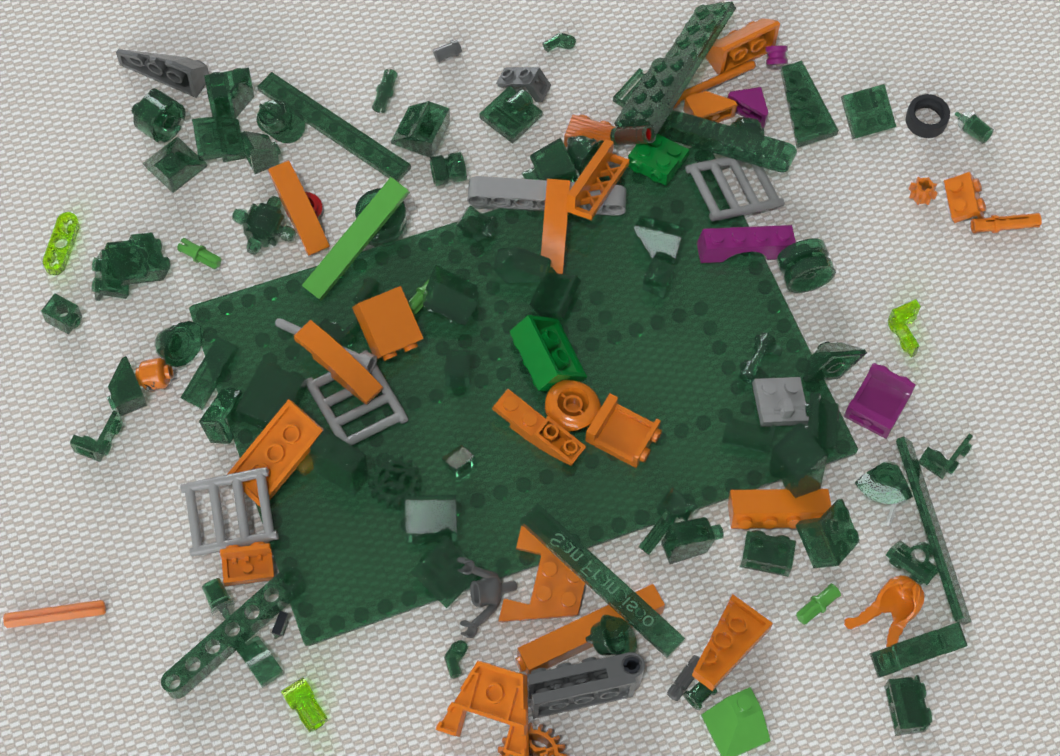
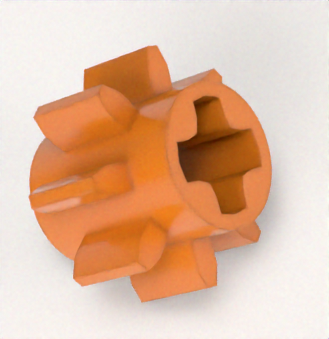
[909,177,938,205]

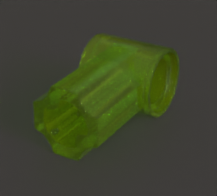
[281,677,328,732]

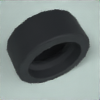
[905,94,950,138]

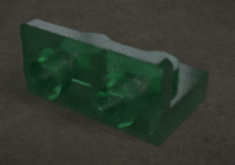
[91,249,129,301]

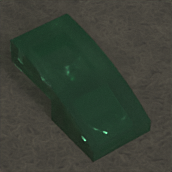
[236,636,284,688]

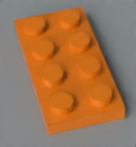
[227,399,326,507]

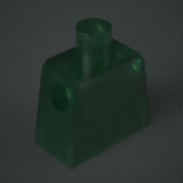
[521,138,578,182]
[661,517,724,565]

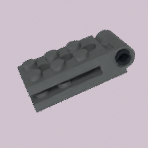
[527,652,645,719]

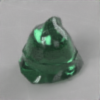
[567,136,604,176]
[154,321,203,367]

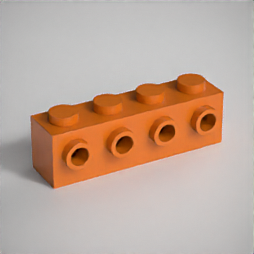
[728,489,832,529]

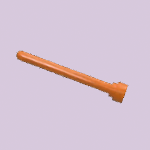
[661,61,756,112]

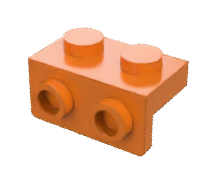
[944,172,986,223]
[220,542,275,586]

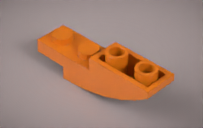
[492,389,586,466]

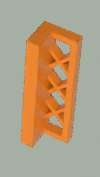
[566,139,630,220]

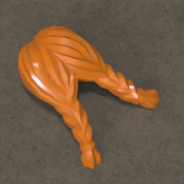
[844,575,925,660]

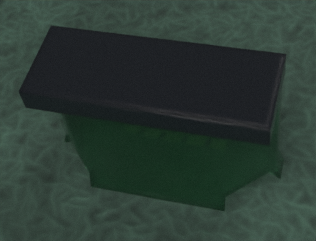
[271,611,289,639]

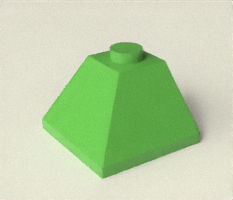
[701,687,771,756]

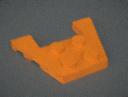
[498,526,589,623]
[435,661,529,756]

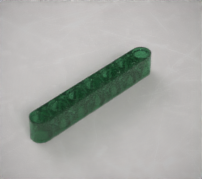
[643,106,797,173]
[161,566,305,699]

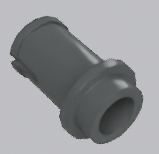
[433,40,462,62]

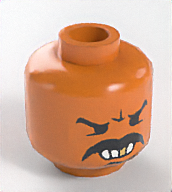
[135,358,174,391]

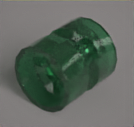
[429,151,467,187]

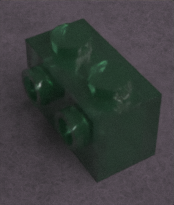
[739,530,796,577]

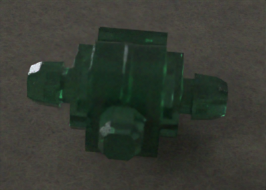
[232,196,296,255]

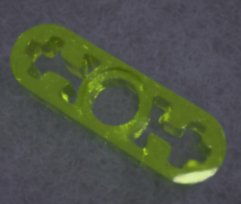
[42,212,80,275]

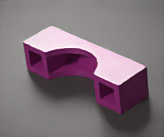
[697,225,796,263]

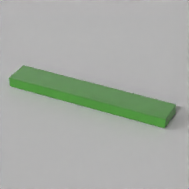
[302,177,410,301]

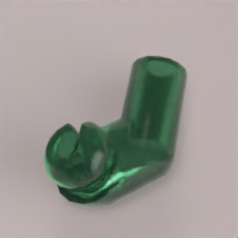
[542,33,576,52]
[444,640,468,679]

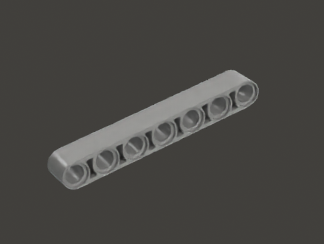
[467,176,627,215]

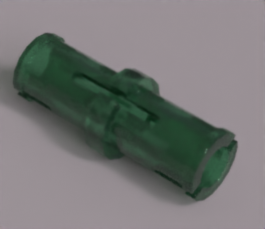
[372,69,398,113]

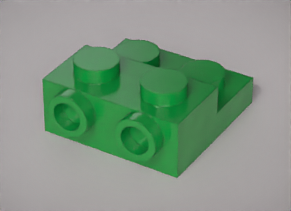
[628,131,690,186]

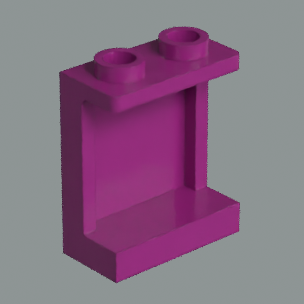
[844,363,916,439]

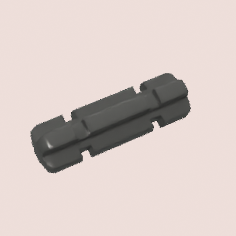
[667,655,700,701]

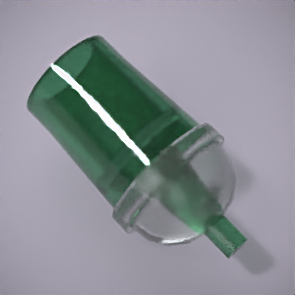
[955,111,994,144]
[201,578,235,625]

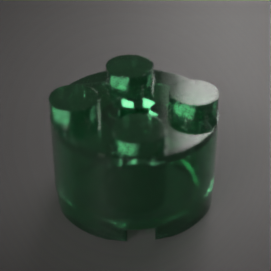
[131,88,186,143]

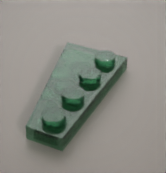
[781,60,839,148]

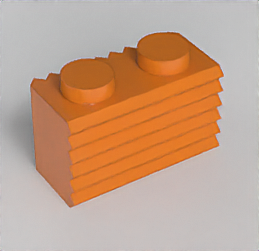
[564,114,616,155]

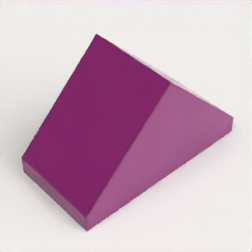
[728,87,769,128]

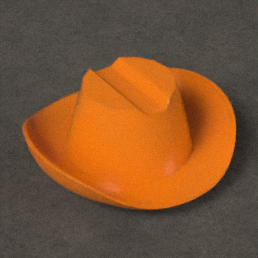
[545,380,601,431]

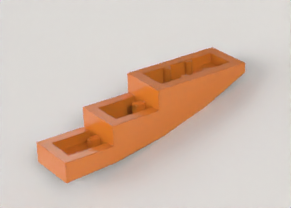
[267,160,329,256]
[539,179,570,274]
[294,320,383,405]

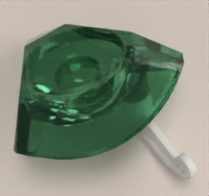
[855,461,913,526]

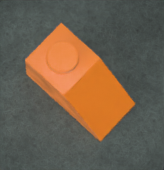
[683,91,737,131]

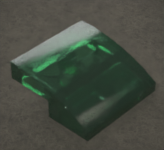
[192,117,246,162]

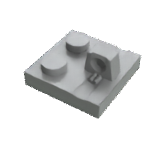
[752,377,809,426]

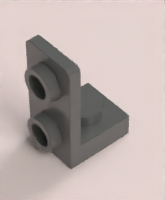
[496,67,551,102]

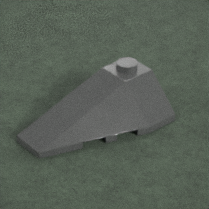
[116,49,210,98]

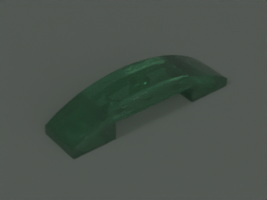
[869,622,968,678]

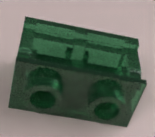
[884,675,932,736]

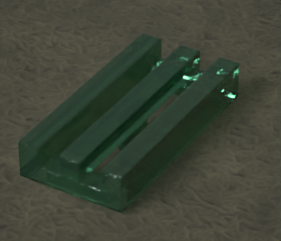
[613,68,657,113]

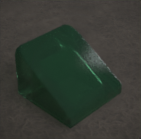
[442,444,476,477]

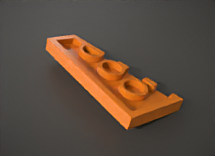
[692,594,773,691]

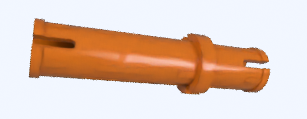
[970,213,1042,233]

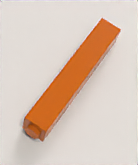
[515,584,665,674]

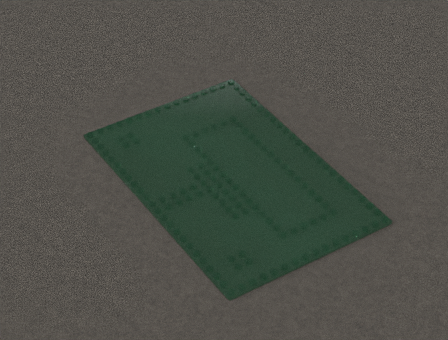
[189,143,858,646]

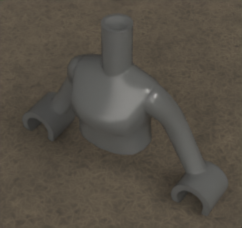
[457,557,517,638]

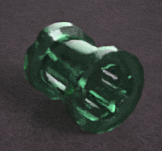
[683,682,717,710]

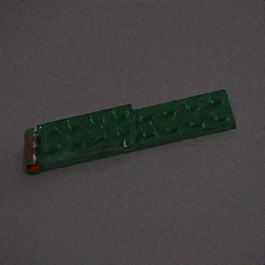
[610,2,736,146]

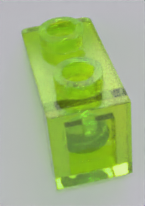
[888,299,921,358]

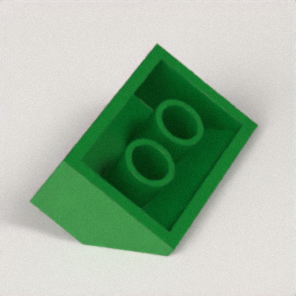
[509,315,587,392]

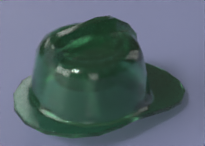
[256,100,305,143]
[585,615,637,656]

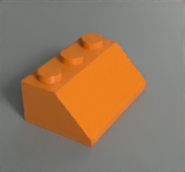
[705,18,780,75]

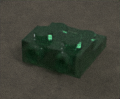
[104,232,170,286]

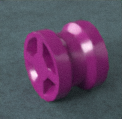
[765,45,788,65]

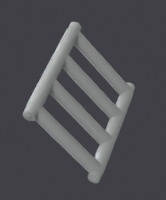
[685,151,785,221]
[305,350,409,452]
[180,467,279,556]

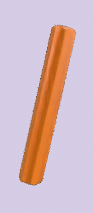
[3,600,106,628]

